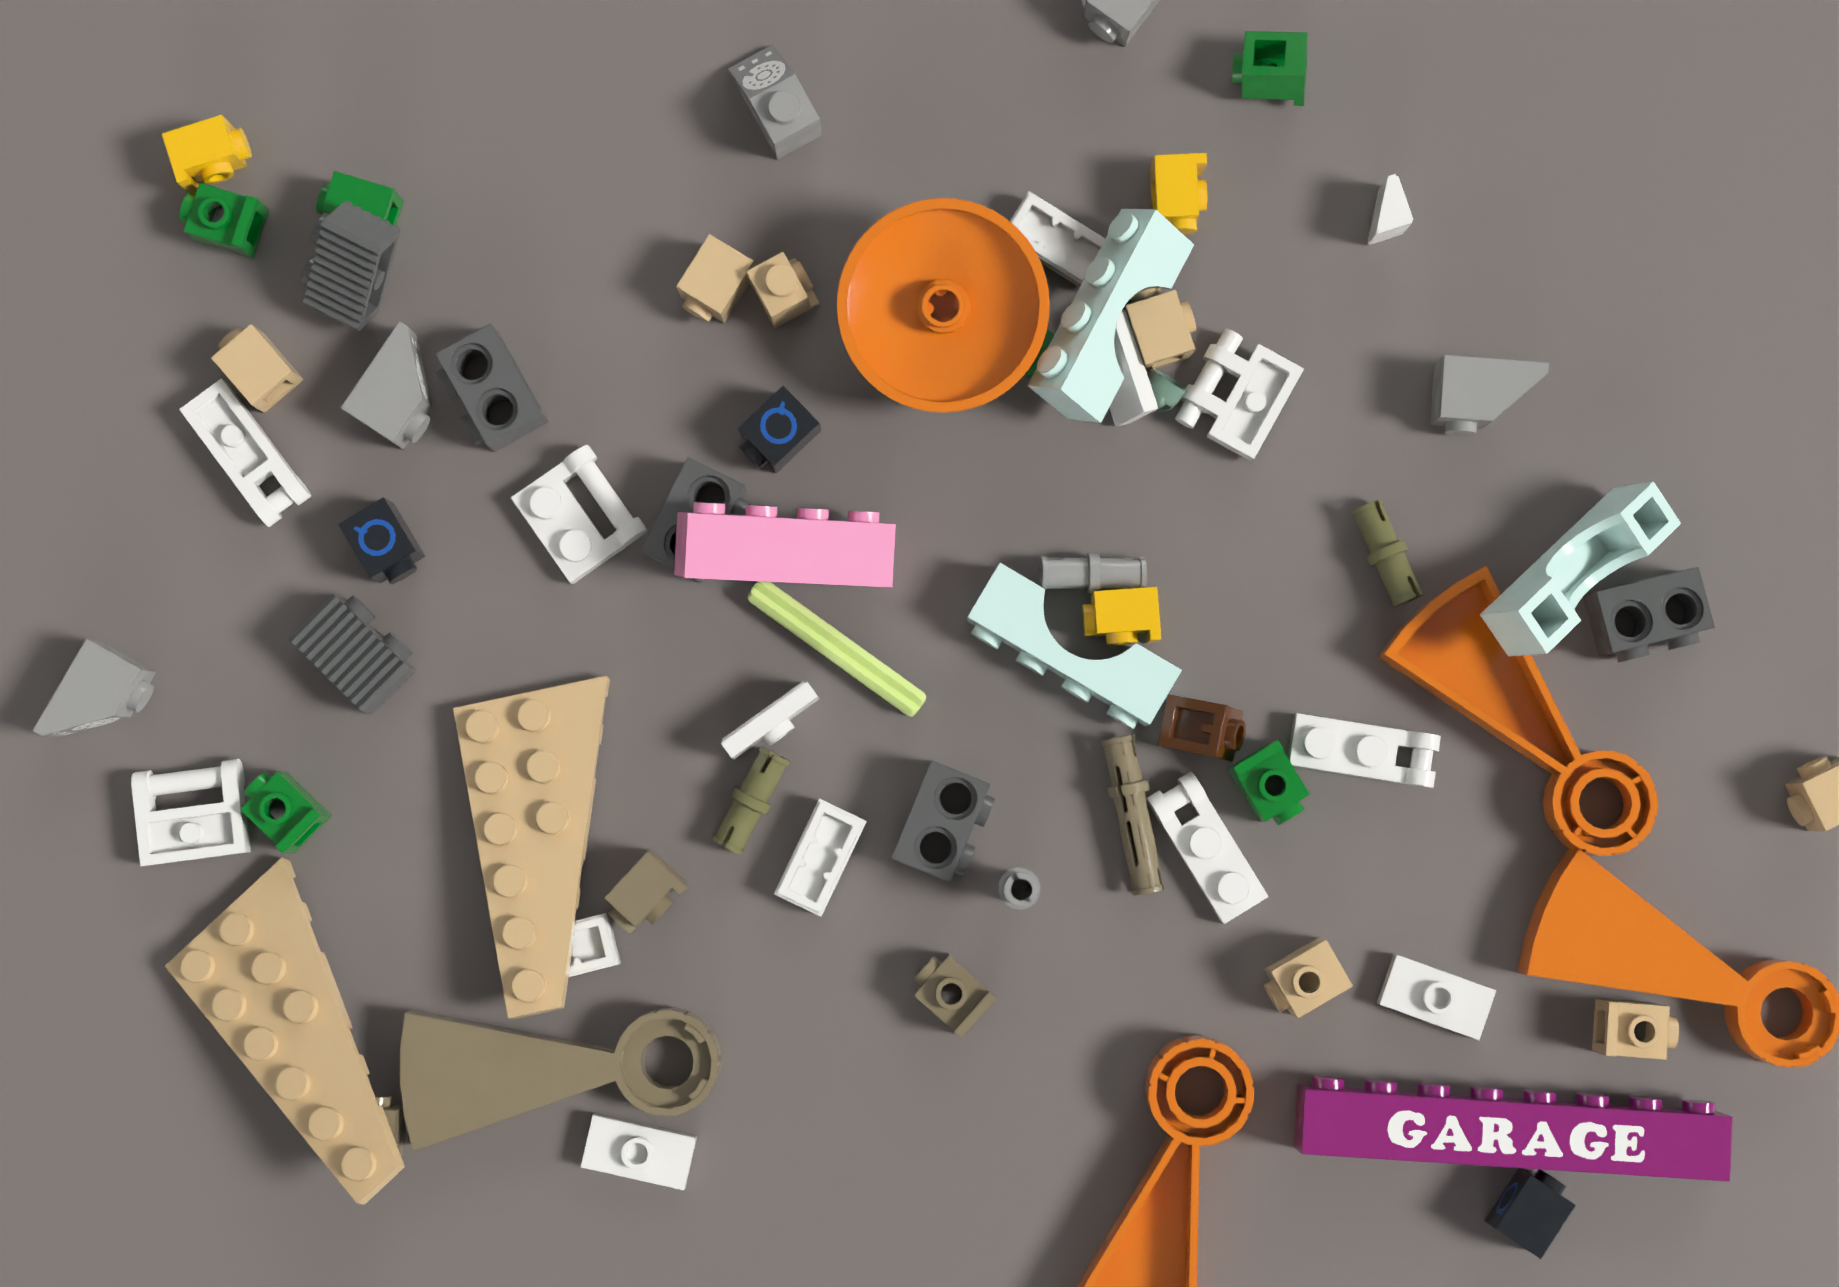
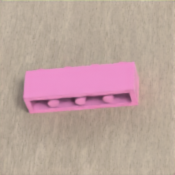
[674,502,896,587]

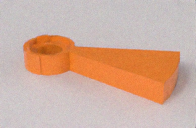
[1378,566,1659,856]
[1517,849,1839,1068]
[1076,1035,1254,1287]

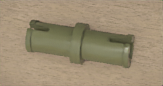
[1351,499,1424,608]
[712,746,791,855]

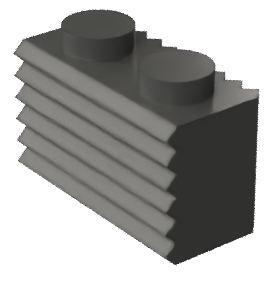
[301,202,400,331]
[289,594,416,714]

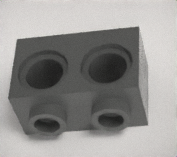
[436,323,549,452]
[640,457,751,583]
[1583,567,1715,663]
[891,760,995,882]

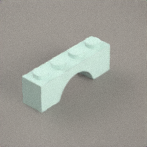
[1028,209,1194,423]
[1480,481,1681,657]
[966,563,1182,729]

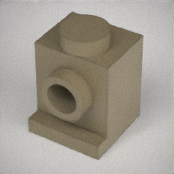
[604,850,691,934]
[913,953,997,1039]

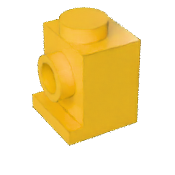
[162,114,252,194]
[1150,153,1208,235]
[1082,587,1161,645]

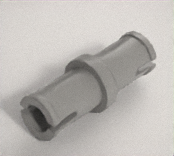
[1039,552,1147,594]
[998,867,1041,910]

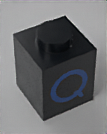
[738,386,821,473]
[338,497,425,584]
[1484,1168,1576,1259]

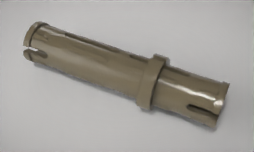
[1101,734,1166,896]

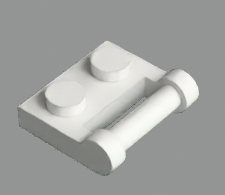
[511,445,648,584]
[131,759,251,866]

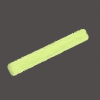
[747,581,926,717]

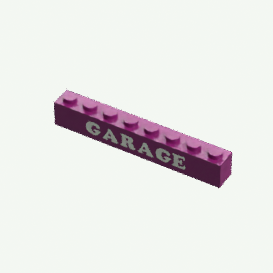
[1294,1076,1733,1182]

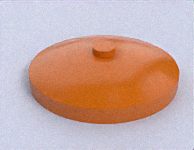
[837,198,1050,413]

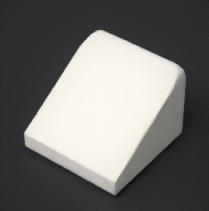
[1368,174,1413,245]

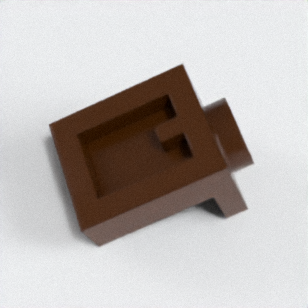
[1157,694,1246,762]

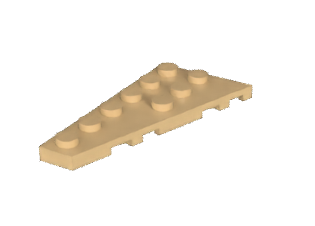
[453,676,610,1019]
[165,857,405,1204]

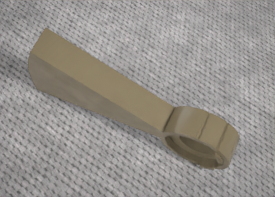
[400,1007,722,1151]

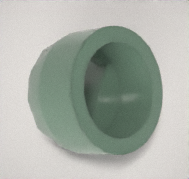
[1147,367,1186,412]

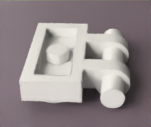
[1175,329,1304,462]

